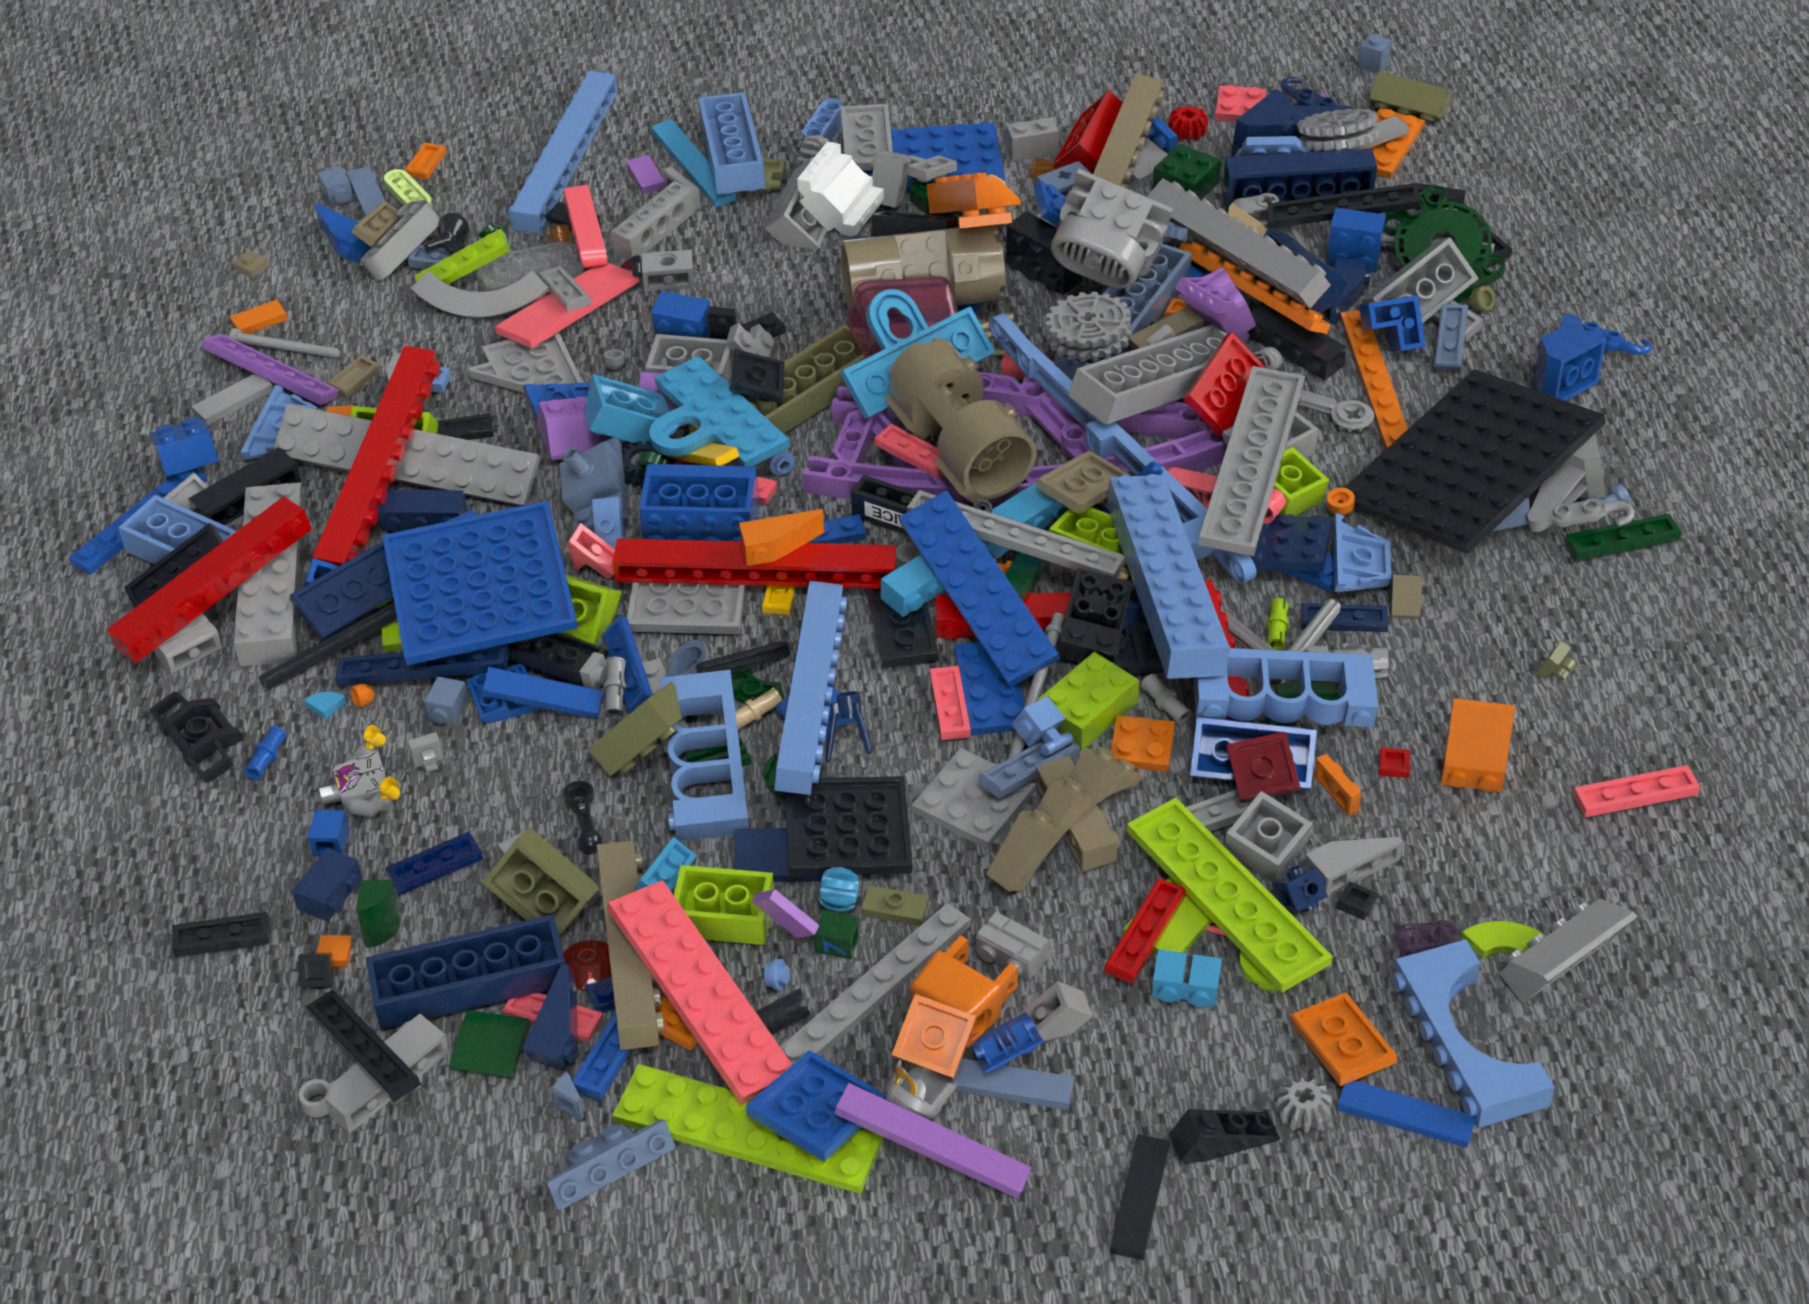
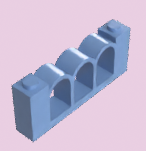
[1193,648,1379,727]
[656,670,749,841]

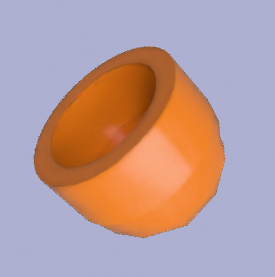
[350,684,375,708]

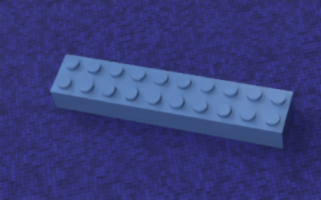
[1106,474,1230,679]

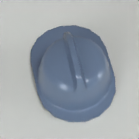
[667,640,711,677]

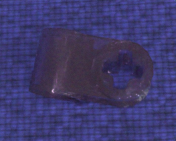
[1394,920,1458,958]

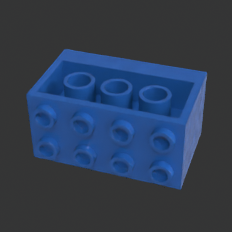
[639,464,760,542]

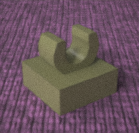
[1536,641,1577,680]

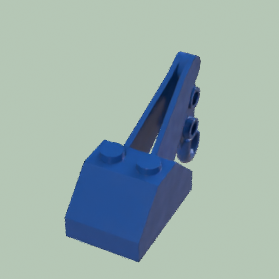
[1533,314,1653,401]

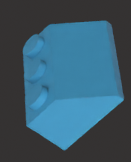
[584,374,670,446]

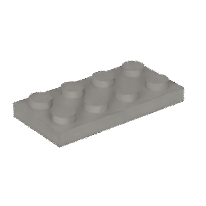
[841,104,893,171]

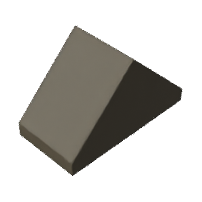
[1389,575,1422,619]

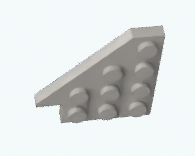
[468,332,583,393]

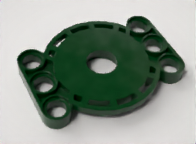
[1384,185,1505,303]

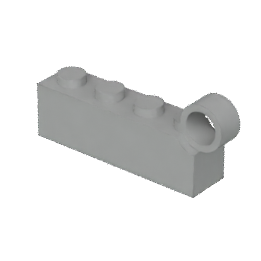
[299,1014,450,1133]

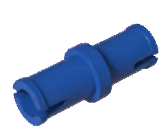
[244,726,287,780]

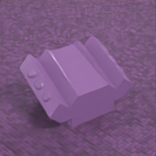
[1175,267,1256,345]

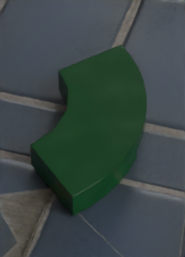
[731,667,785,710]

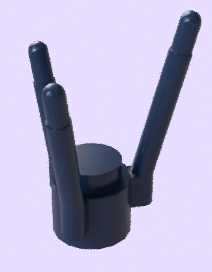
[825,691,872,762]

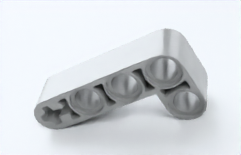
[361,200,440,281]

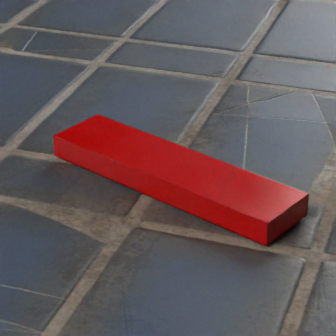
[1104,877,1186,984]

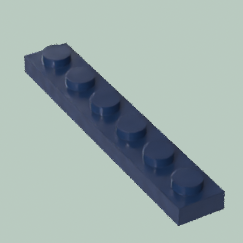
[335,644,509,687]

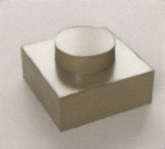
[232,250,269,278]

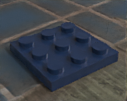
[1249,515,1332,572]

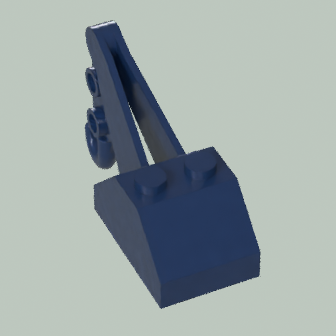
[1231,77,1353,157]

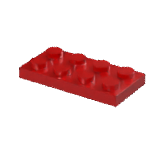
[1183,332,1267,437]

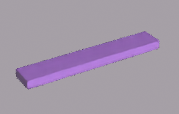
[202,333,339,405]
[834,1083,1032,1199]

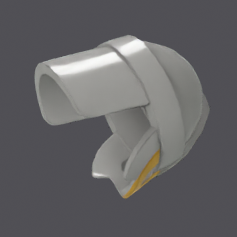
[886,1060,958,1120]

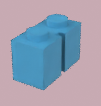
[1152,949,1222,1007]

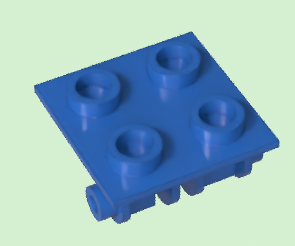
[971,1012,1044,1073]

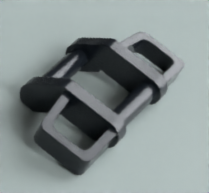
[150,692,243,783]

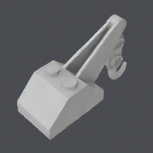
[1528,403,1635,532]

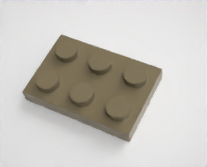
[1036,450,1131,514]

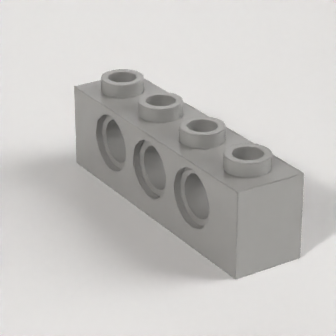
[611,181,695,260]

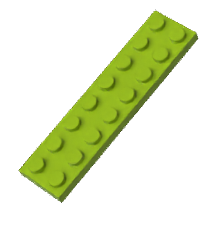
[1127,798,1333,993]
[612,1064,884,1194]

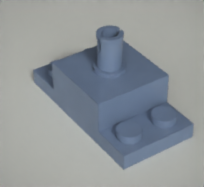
[560,436,628,533]

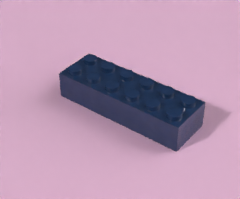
[1222,148,1377,214]
[366,914,565,1030]

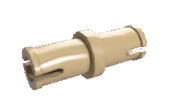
[735,687,783,730]

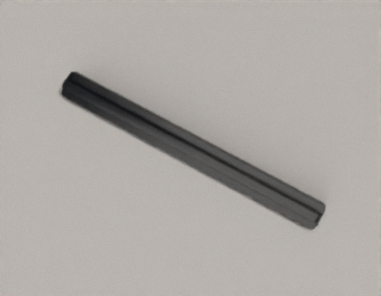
[258,602,397,690]

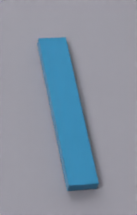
[651,119,737,208]

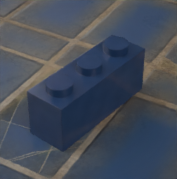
[378,489,468,532]

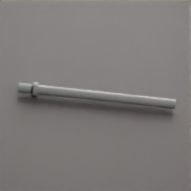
[1008,613,1064,759]

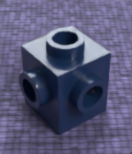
[1272,864,1328,912]

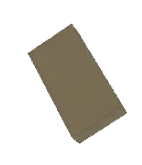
[326,355,381,399]

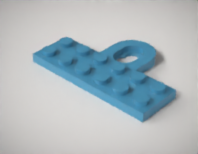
[840,289,995,420]
[649,356,790,466]

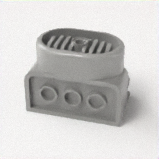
[1051,169,1173,288]

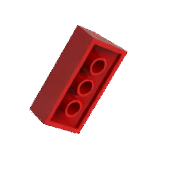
[1050,90,1123,172]

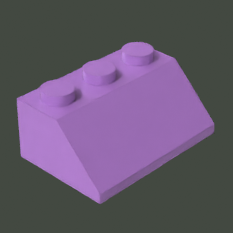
[537,397,628,460]

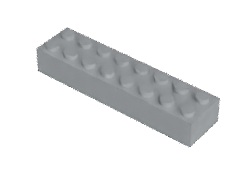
[1068,324,1227,425]
[234,483,306,666]

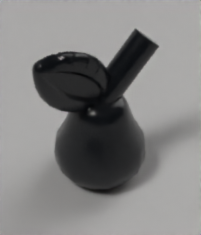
[424,213,469,254]

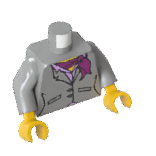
[319,725,400,817]

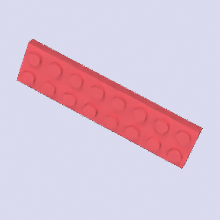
[607,880,792,1104]

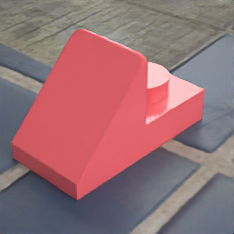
[567,523,615,580]

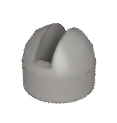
[604,349,625,371]

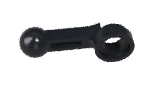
[563,781,603,854]

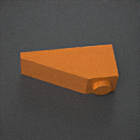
[739,509,824,566]

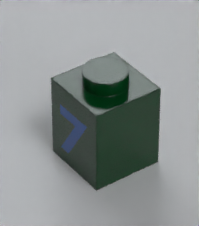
[810,910,860,960]

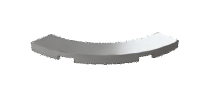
[411,270,551,319]

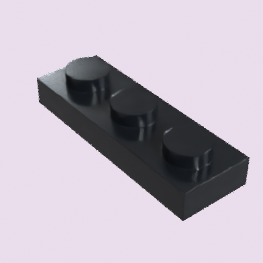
[172,912,269,957]

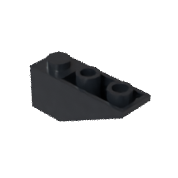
[1169,1109,1281,1162]

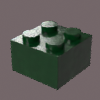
[1152,144,1221,200]

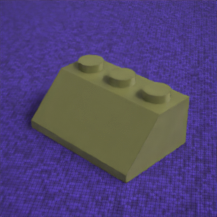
[1369,71,1453,122]
[588,682,682,777]
[482,828,601,936]

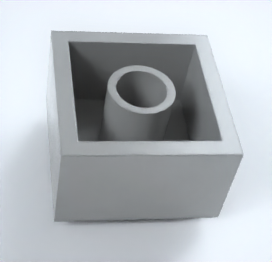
[1224,791,1313,882]

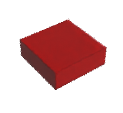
[1379,747,1410,778]

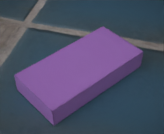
[626,155,665,194]
[752,889,819,938]

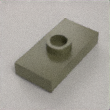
[861,885,929,926]

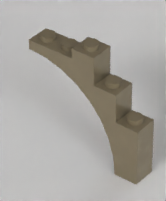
[986,747,1143,891]

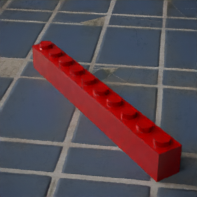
[312,346,440,566]
[613,539,897,589]

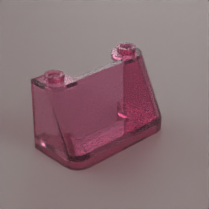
[847,277,958,359]

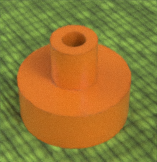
[1327,488,1355,515]

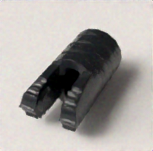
[756,988,810,1035]

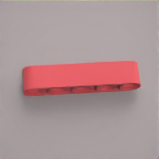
[563,184,608,268]
[1167,467,1286,524]

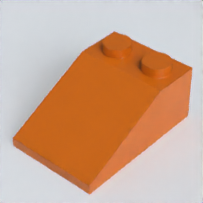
[1441,698,1515,792]

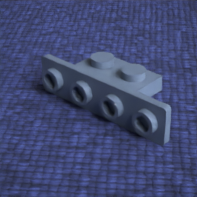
[546,1119,675,1210]

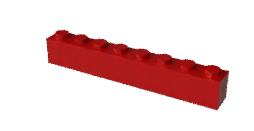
[106,496,312,664]

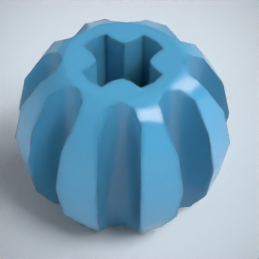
[819,867,859,913]

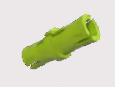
[1266,598,1289,650]

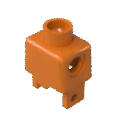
[910,935,1018,1048]

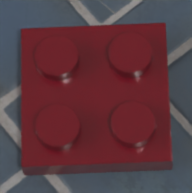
[1227,731,1300,803]

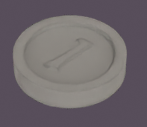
[896,543,920,564]

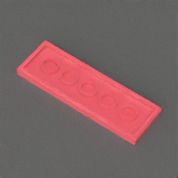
[495,263,639,348]

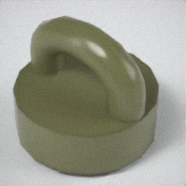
[1466,286,1495,312]

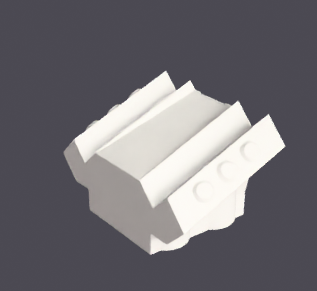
[797,142,884,237]

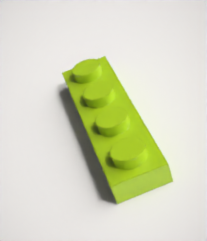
[414,228,510,285]

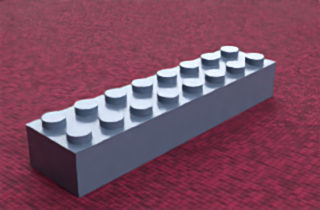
[1055,244,1192,381]

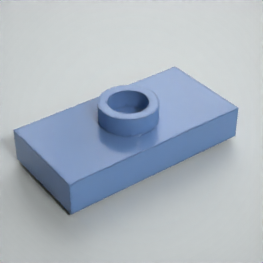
[592,497,625,549]

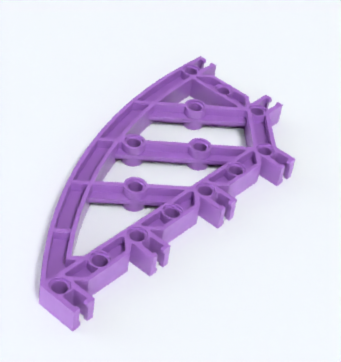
[802,371,1236,507]

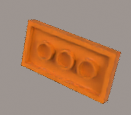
[1368,108,1425,179]

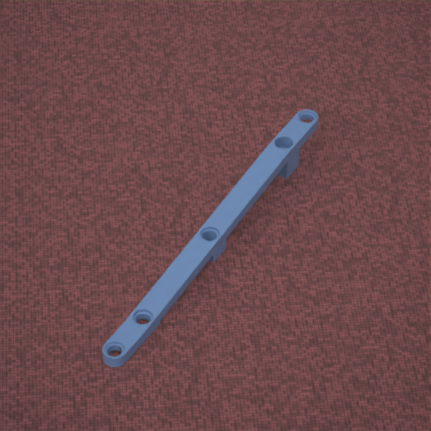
[989,313,1256,584]

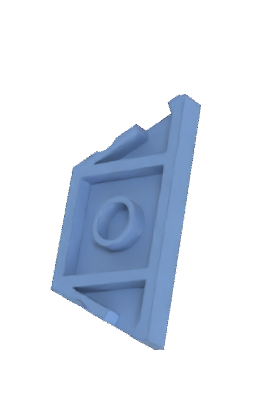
[1235,136,1310,156]
[241,385,317,460]
[1332,513,1391,592]

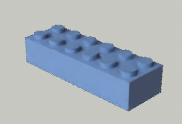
[698,92,765,194]

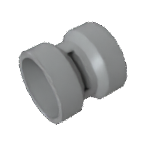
[1253,347,1282,371]

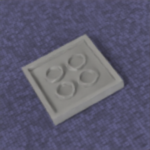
[912,748,1036,849]

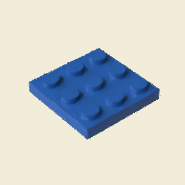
[746,1050,887,1162]

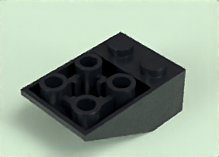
[1056,568,1133,663]

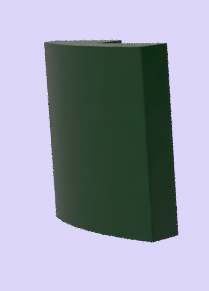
[449,1010,531,1079]

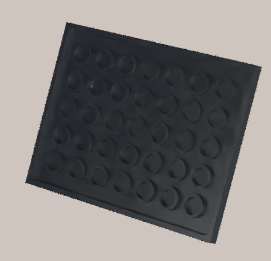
[1344,369,1606,554]

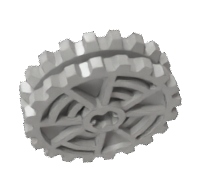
[1297,109,1379,151]
[1046,292,1132,362]

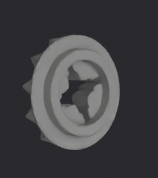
[1331,400,1374,433]

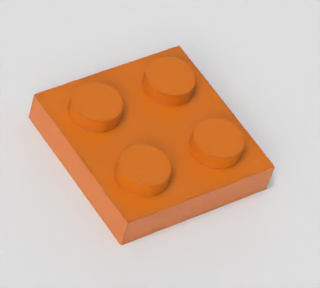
[1111,715,1175,772]
[891,994,977,1080]

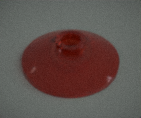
[563,939,612,991]

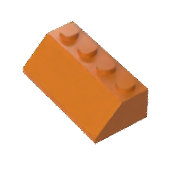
[927,172,1021,214]

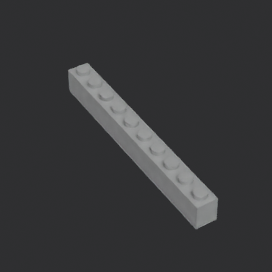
[1147,179,1331,308]

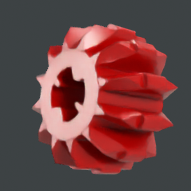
[1168,105,1208,143]

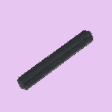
[695,641,790,673]

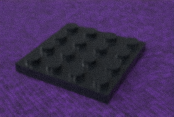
[785,776,913,876]

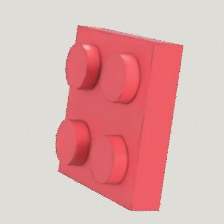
[1215,85,1266,122]

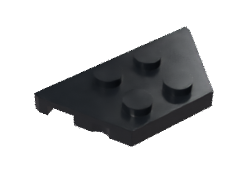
[1114,622,1164,674]

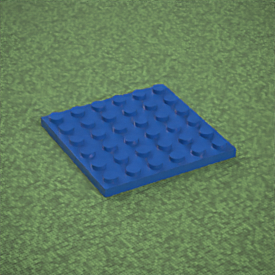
[382,500,578,665]

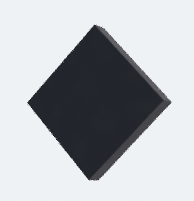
[729,349,785,403]

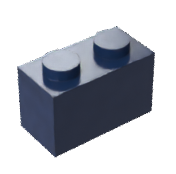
[292,848,362,922]

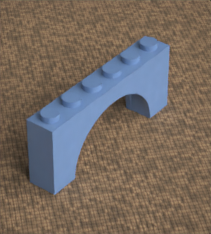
[1391,939,1555,1128]

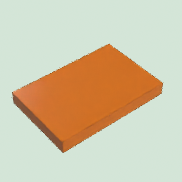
[1290,992,1397,1086]

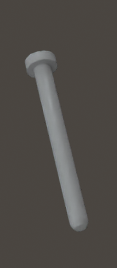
[229,328,340,358]

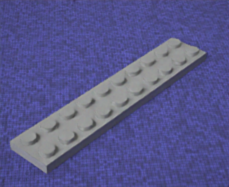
[1198,366,1305,556]
[274,404,540,506]

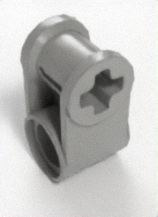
[1232,193,1279,222]

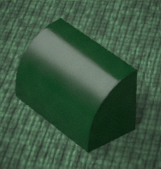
[356,880,401,948]

